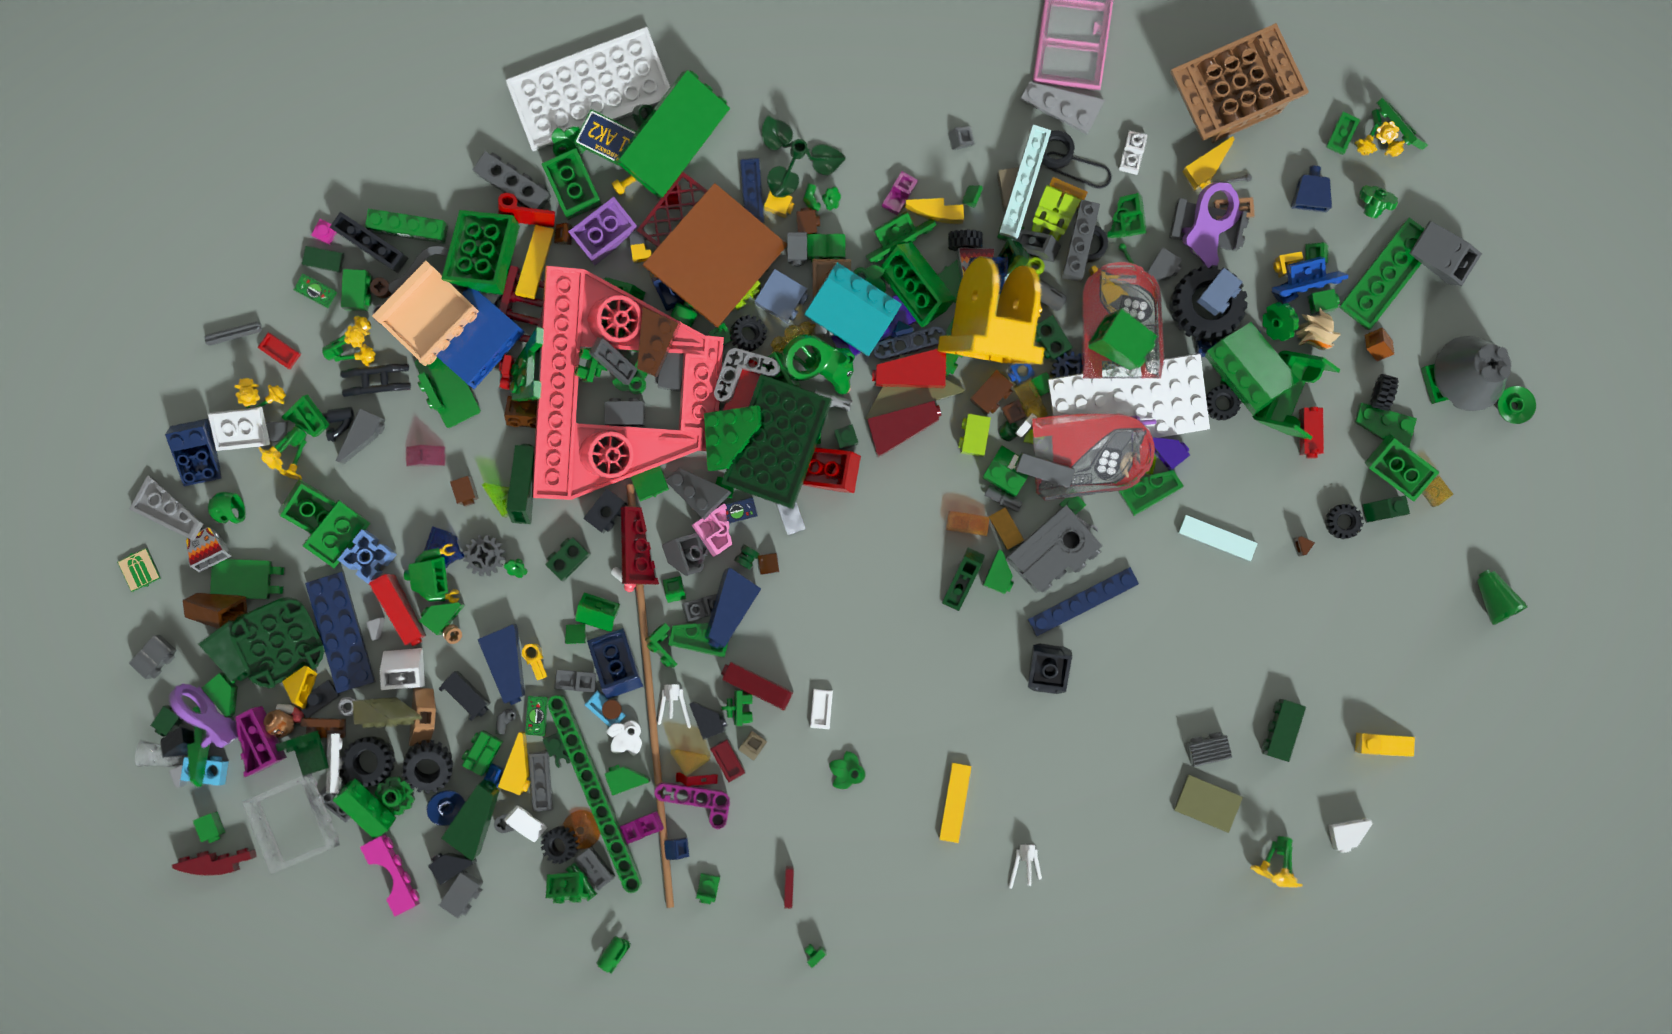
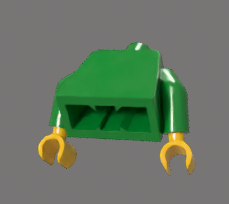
[404,543,460,603]

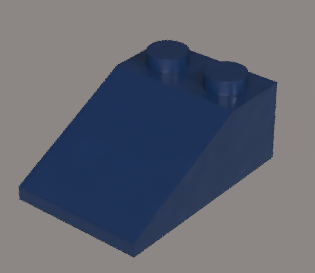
[587,628,643,699]

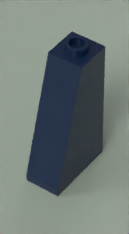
[705,568,761,649]
[477,624,525,705]

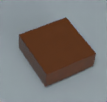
[1001,399,1027,424]

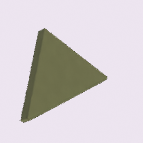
[865,355,965,420]

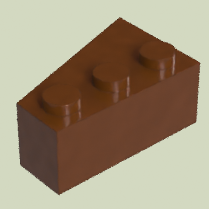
[637,307,681,377]

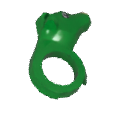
[783,334,855,394]

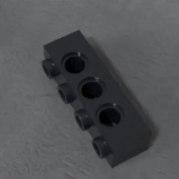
[330,212,408,273]

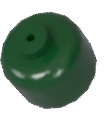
[998,421,1019,441]

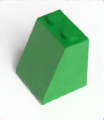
[1086,308,1158,370]

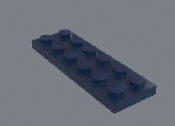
[305,572,376,693]

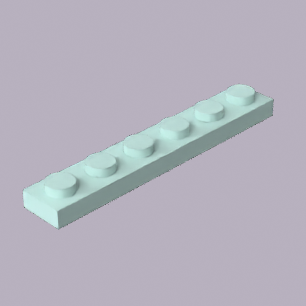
[999,124,1051,240]

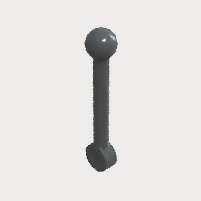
[1213,174,1252,183]

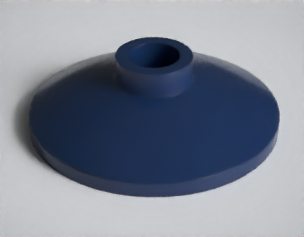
[426,790,465,826]

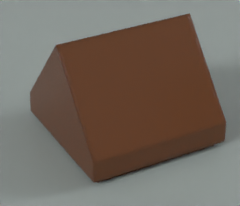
[554,222,573,245]
[1294,536,1315,556]

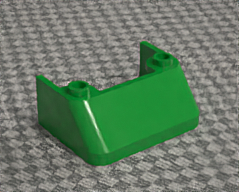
[1252,350,1340,440]

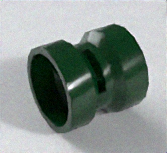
[734,544,760,570]

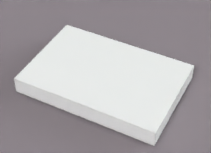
[208,407,270,451]

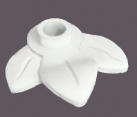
[606,721,642,756]

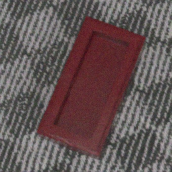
[710,739,746,783]
[784,866,794,909]

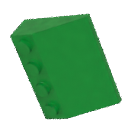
[441,210,520,295]
[1205,322,1300,416]

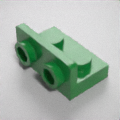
[545,872,589,904]

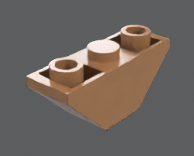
[409,688,436,746]

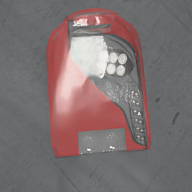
[1082,262,1164,379]
[1032,414,1155,501]

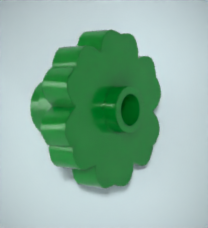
[1359,185,1398,218]
[1262,302,1299,341]
[375,776,415,816]

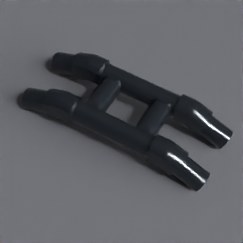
[340,364,411,397]

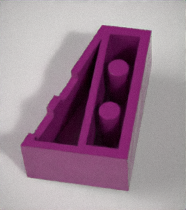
[235,706,287,778]

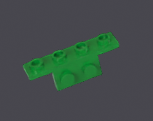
[866,212,937,262]

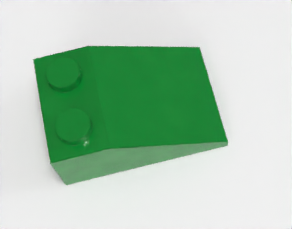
[1365,433,1439,502]
[278,479,336,533]

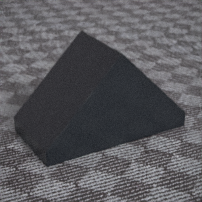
[160,726,195,758]

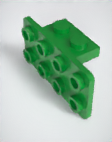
[415,357,481,428]

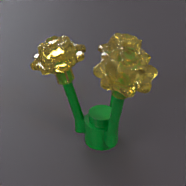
[771,321,817,370]

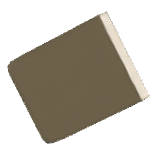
[739,731,767,761]

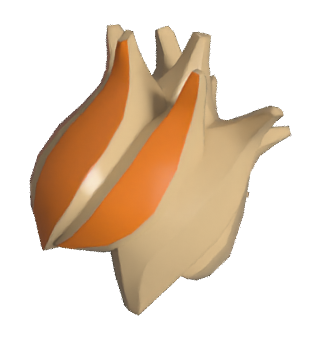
[1296,308,1341,350]

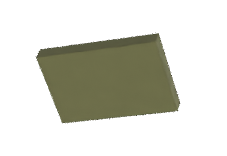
[1174,775,1243,833]

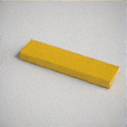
[515,225,554,300]
[939,763,972,843]

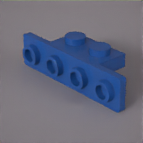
[1272,257,1349,297]

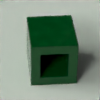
[834,424,859,450]
[150,705,184,737]

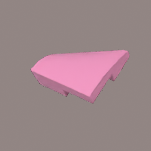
[692,503,732,557]

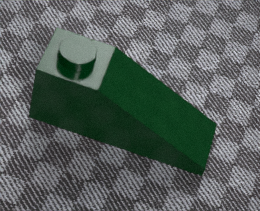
[942,547,985,611]

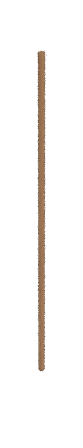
[626,484,674,908]

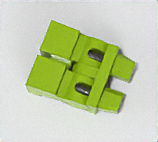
[1032,185,1081,241]

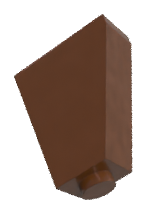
[183,593,247,629]

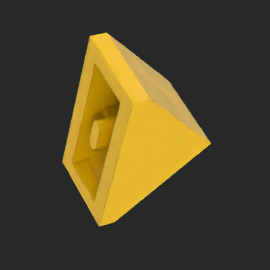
[282,666,318,709]

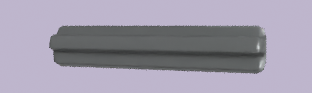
[205,322,262,345]

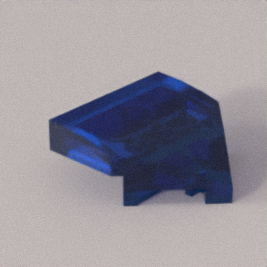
[424,526,465,568]

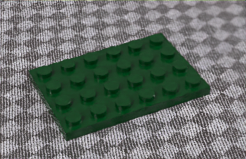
[721,374,833,509]

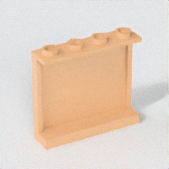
[372,261,479,366]

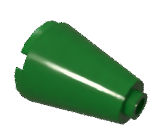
[1477,569,1527,625]

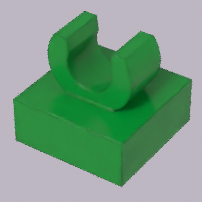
[804,943,827,968]

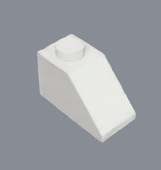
[1328,818,1372,853]

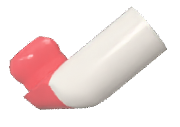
[611,567,636,592]
[276,704,304,723]

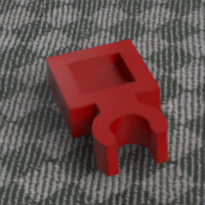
[499,355,515,390]

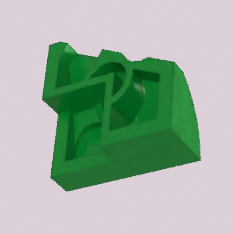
[1107,193,1147,238]

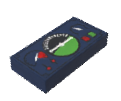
[716,498,758,524]

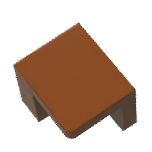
[1365,327,1395,361]

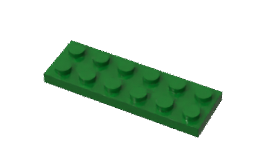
[1339,217,1424,330]

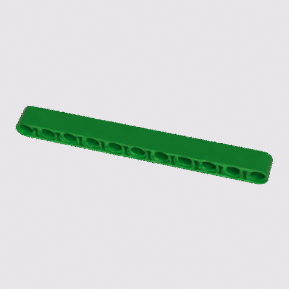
[548,695,642,893]

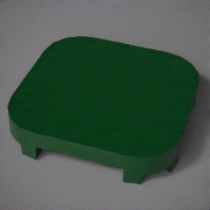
[230,597,324,689]

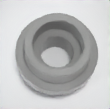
[338,697,356,716]

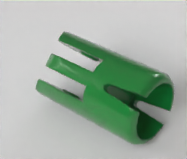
[596,936,630,974]

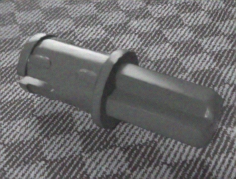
[984,485,1022,512]

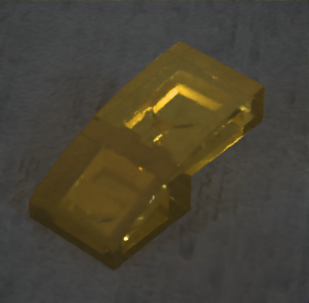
[1014,378,1048,418]

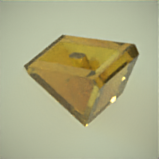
[671,748,711,776]

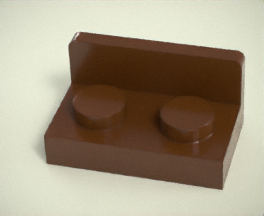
[504,396,537,428]
[301,718,346,738]

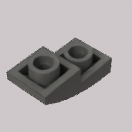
[682,594,717,622]

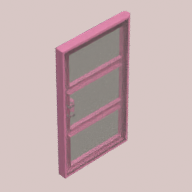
[1033,0,1113,90]

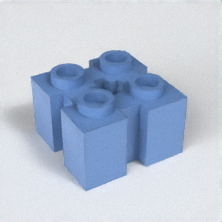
[338,529,397,584]

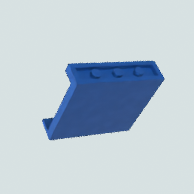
[436,288,525,389]

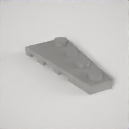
[1020,82,1105,135]
[129,476,203,541]

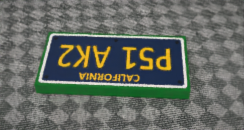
[574,109,636,166]

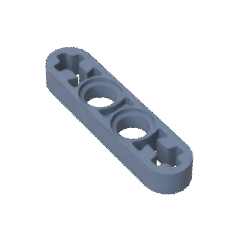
[873,326,945,360]

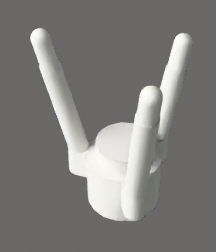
[657,684,691,728]
[1009,845,1042,889]

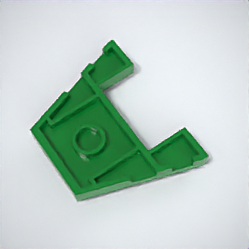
[510,327,544,401]

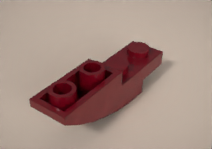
[172,847,257,875]

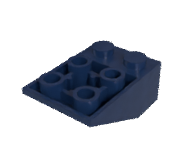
[165,418,222,486]

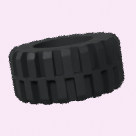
[1170,265,1248,342]

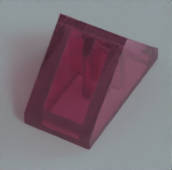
[406,445,445,466]

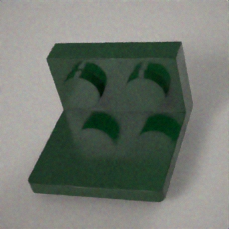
[276,730,329,776]

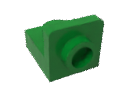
[696,873,720,904]

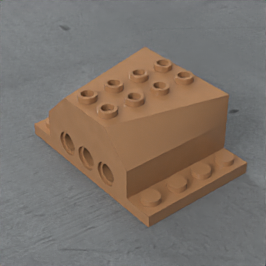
[1170,23,1309,143]

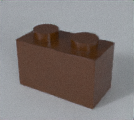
[970,370,1013,415]

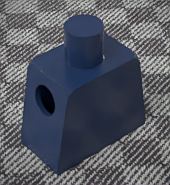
[1291,166,1332,212]

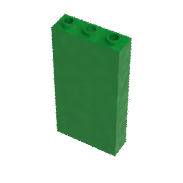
[614,70,730,198]

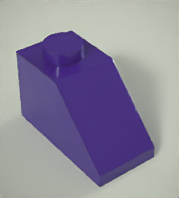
[1151,437,1190,471]

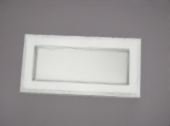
[810,689,833,729]

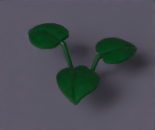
[762,116,846,198]

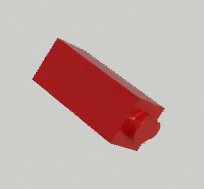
[1299,407,1324,459]

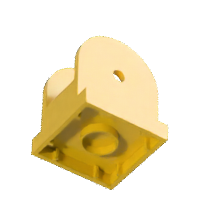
[937,257,1044,364]

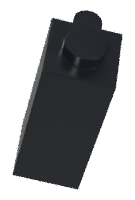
[439,671,490,721]

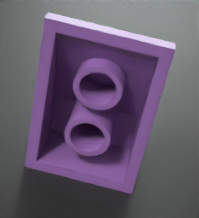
[568,197,637,266]

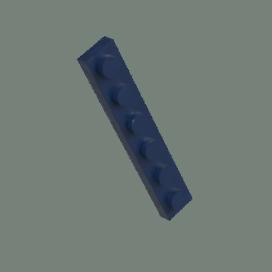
[1027,567,1139,636]

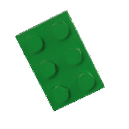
[302,500,371,569]

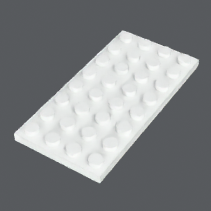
[506,27,670,151]
[1048,353,1210,449]

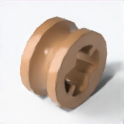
[442,624,462,644]

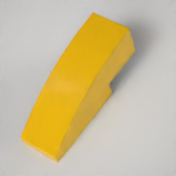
[905,198,964,224]

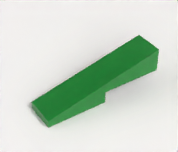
[187,706,210,787]

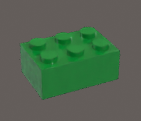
[542,148,603,220]

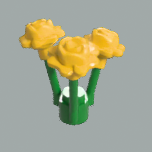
[322,316,375,367]

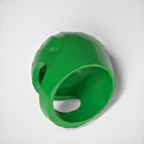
[208,492,246,524]

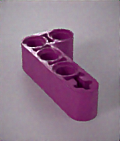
[654,782,730,829]

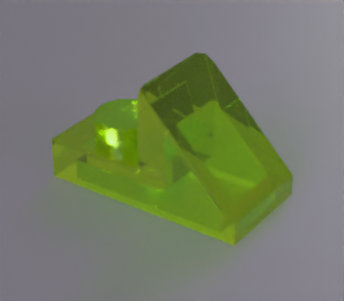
[482,483,509,518]

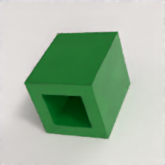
[1307,289,1340,315]
[193,811,226,843]

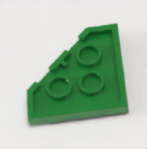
[704,405,761,471]

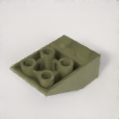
[353,697,422,728]

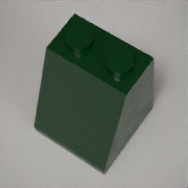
[198,621,248,682]

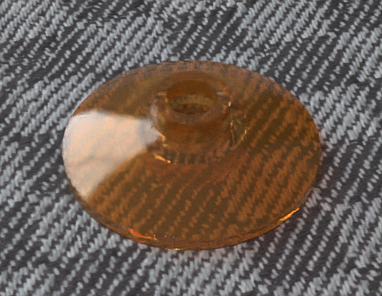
[563,810,601,849]

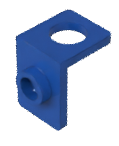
[1007,364,1035,385]

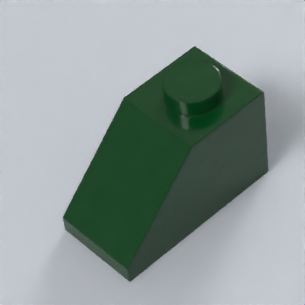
[996,238,1030,275]
[1362,495,1410,523]

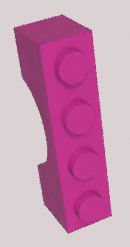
[360,834,420,917]

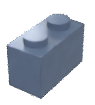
[1197,268,1242,316]

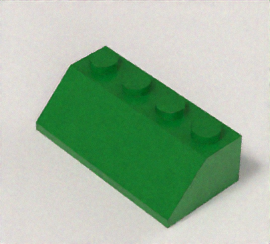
[881,242,956,327]

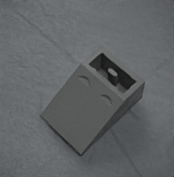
[1410,221,1482,286]

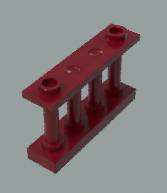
[499,265,544,353]

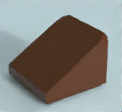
[758,553,779,575]

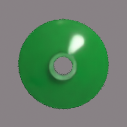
[1497,386,1536,424]

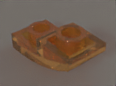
[946,511,990,536]

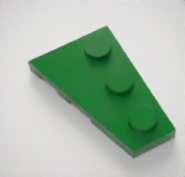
[1114,470,1184,516]

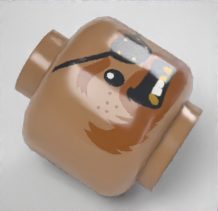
[264,710,294,738]

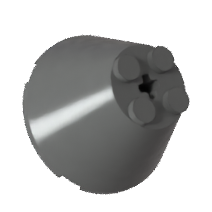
[1434,336,1511,411]

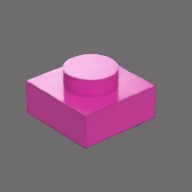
[311,219,336,245]

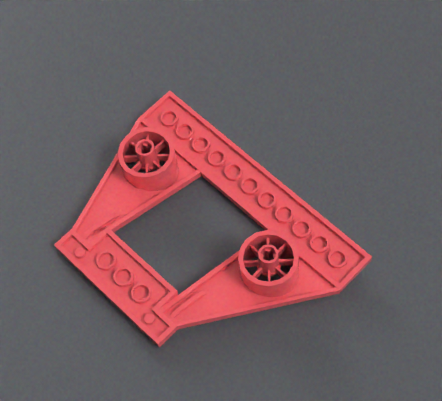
[532,266,724,500]

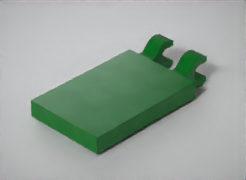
[210,559,285,599]

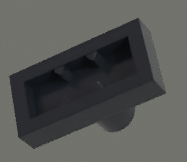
[299,680,341,718]

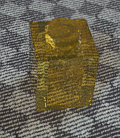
[1422,476,1454,507]

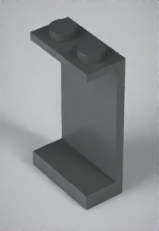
[1169,198,1249,251]

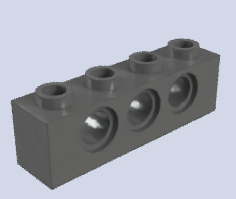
[473,151,551,210]
[1061,199,1100,282]

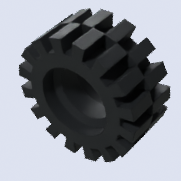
[948,229,983,251]
[729,315,767,352]
[1371,374,1399,411]
[1206,385,1242,421]
[1325,504,1364,539]
[541,826,579,864]

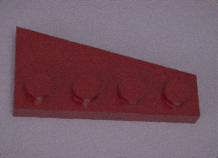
[621,506,659,585]

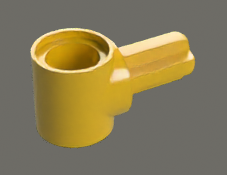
[522,644,547,680]

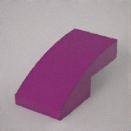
[881,171,918,216]
[620,811,664,844]

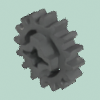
[463,535,506,577]

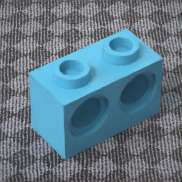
[180,756,229,786]

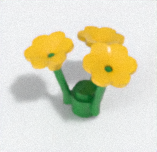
[258,427,307,480]
[1250,836,1303,887]

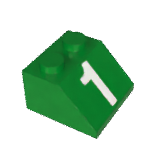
[982,445,1029,497]

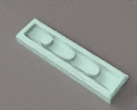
[1178,515,1258,561]

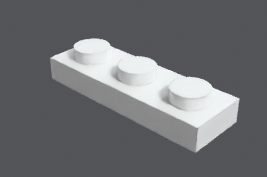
[326,734,342,793]

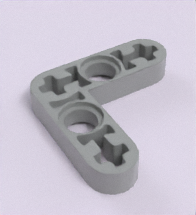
[714,348,780,403]

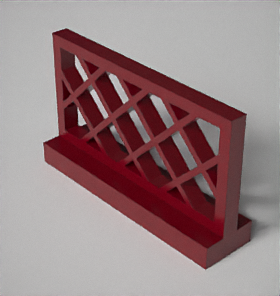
[636,172,708,248]

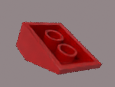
[802,448,861,493]

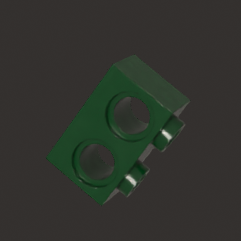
[1034,315,1073,362]
[545,537,591,581]

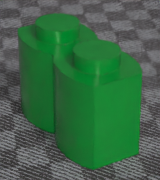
[807,234,846,263]

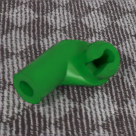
[803,184,821,212]

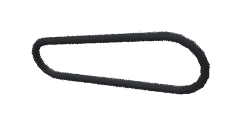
[1045,151,1112,189]

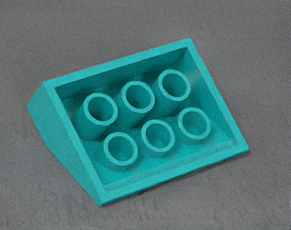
[804,262,902,356]

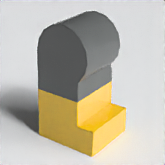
[629,224,652,263]

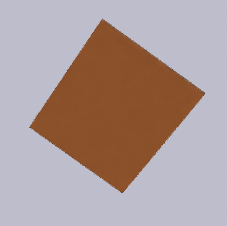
[643,183,788,328]

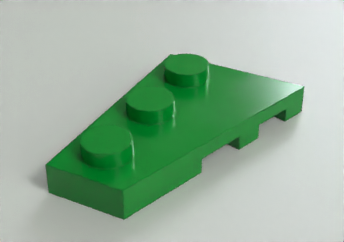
[1377,98,1428,150]
[1355,403,1417,447]
[668,623,729,658]

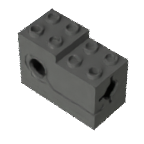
[1006,505,1103,593]

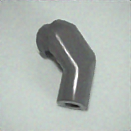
[496,709,516,734]

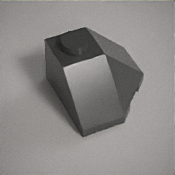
[662,533,709,576]

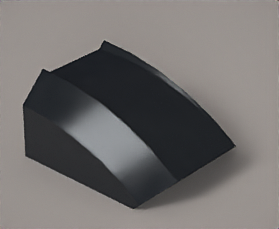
[1028,643,1072,694]

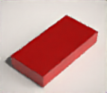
[257,332,301,370]

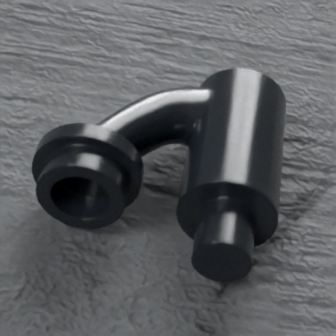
[322,407,354,442]

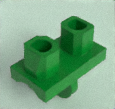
[574,347,607,382]
[721,690,753,726]

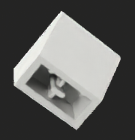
[380,648,425,690]

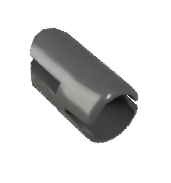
[1039,279,1067,311]

